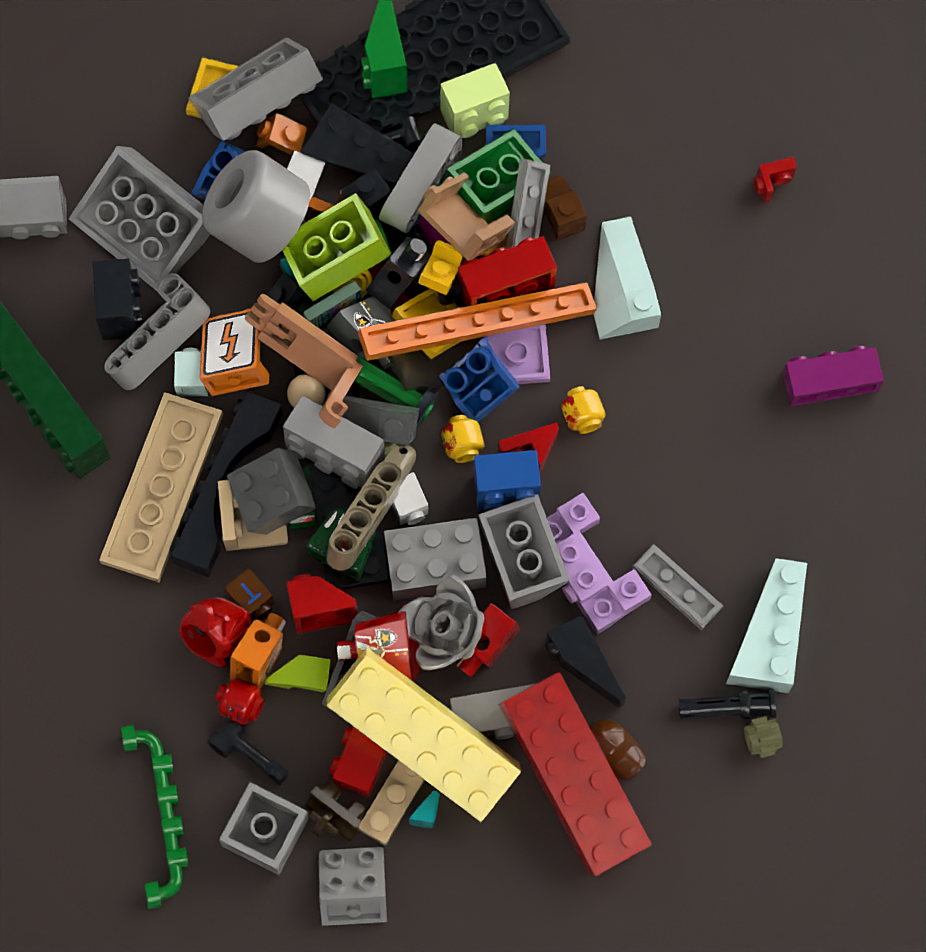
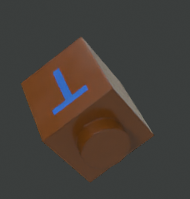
[224,568,275,623]

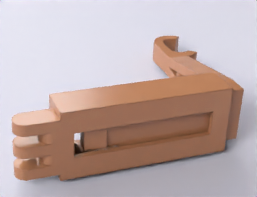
[245,294,363,428]

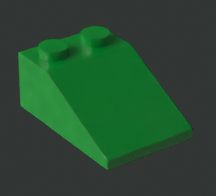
[361,0,407,99]
[440,129,551,224]

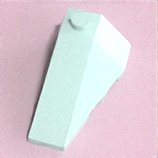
[593,217,661,339]

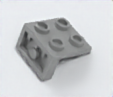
[319,847,387,926]

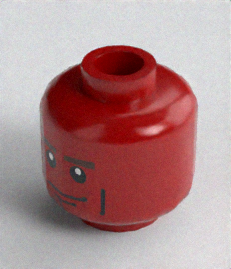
[215,678,265,725]

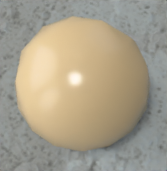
[287,374,326,408]

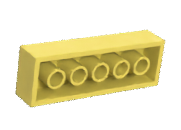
[327,647,521,822]

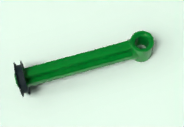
[278,323,439,430]

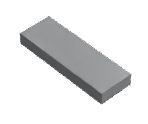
[506,159,550,249]
[632,544,723,631]

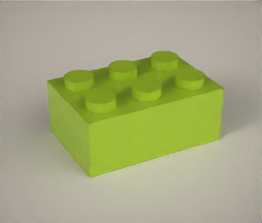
[282,193,392,301]

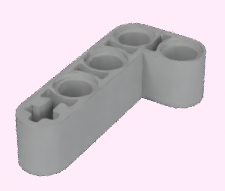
[379,123,462,233]
[104,274,210,390]

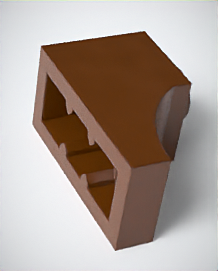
[543,174,587,240]

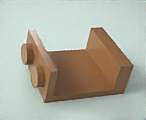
[417,173,515,261]

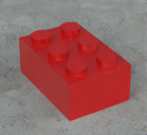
[458,236,557,307]

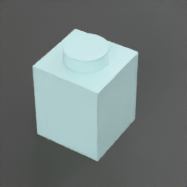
[174,348,208,397]

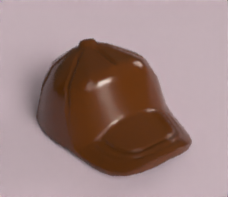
[589,719,646,779]

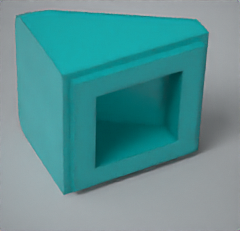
[409,791,440,829]

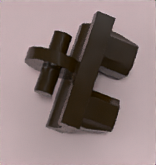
[305,781,366,842]

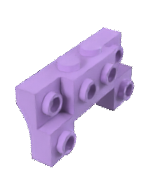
[547,493,652,635]

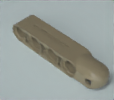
[326,444,416,570]

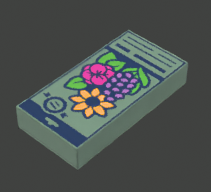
[304,282,362,327]

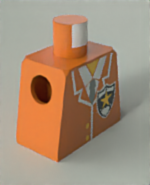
[230,613,286,689]

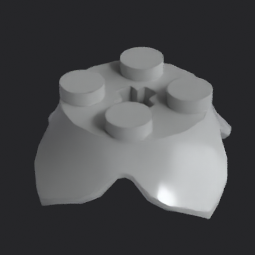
[398,575,484,670]

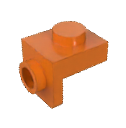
[257,113,307,155]

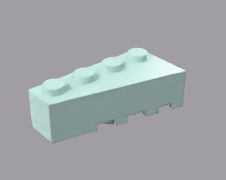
[726,558,807,693]

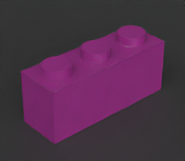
[783,346,884,407]

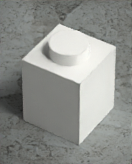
[391,472,429,525]

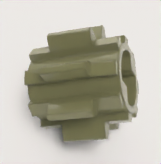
[744,716,783,758]

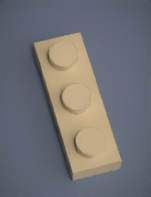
[358,760,425,846]

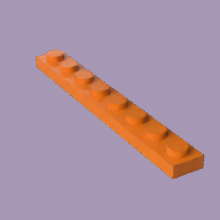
[358,282,597,361]

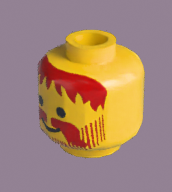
[561,386,606,434]
[441,415,484,463]

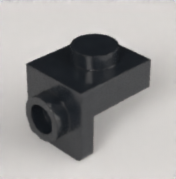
[268,272,310,310]

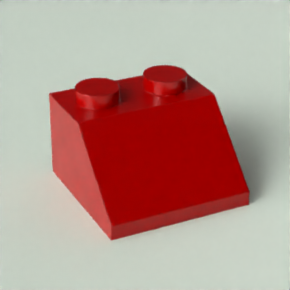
[287,574,358,634]

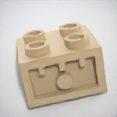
[218,480,288,551]

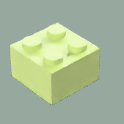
[440,63,510,138]

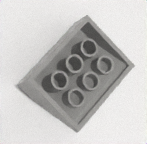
[69,146,210,291]

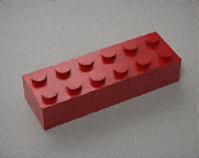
[498,672,652,876]

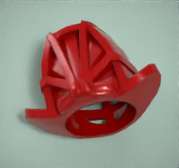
[179,597,251,668]

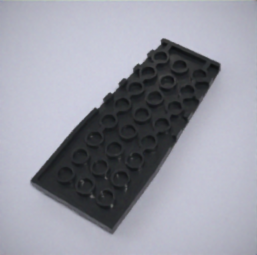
[298,0,570,133]

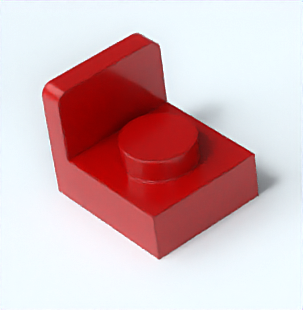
[753,157,797,202]

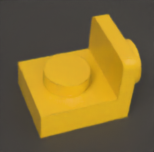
[418,240,464,295]

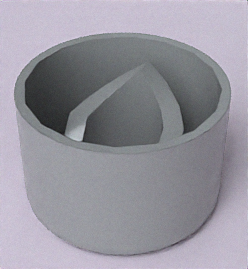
[202,150,310,263]

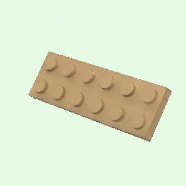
[99,392,223,582]

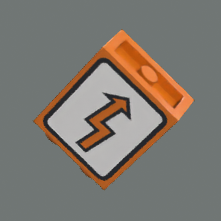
[200,308,269,396]

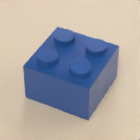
[473,450,541,512]

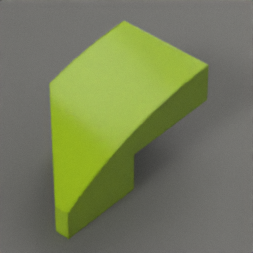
[264,655,330,692]

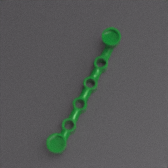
[121,724,188,909]

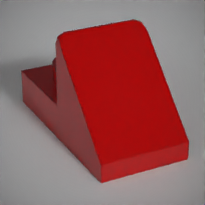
[498,422,559,473]

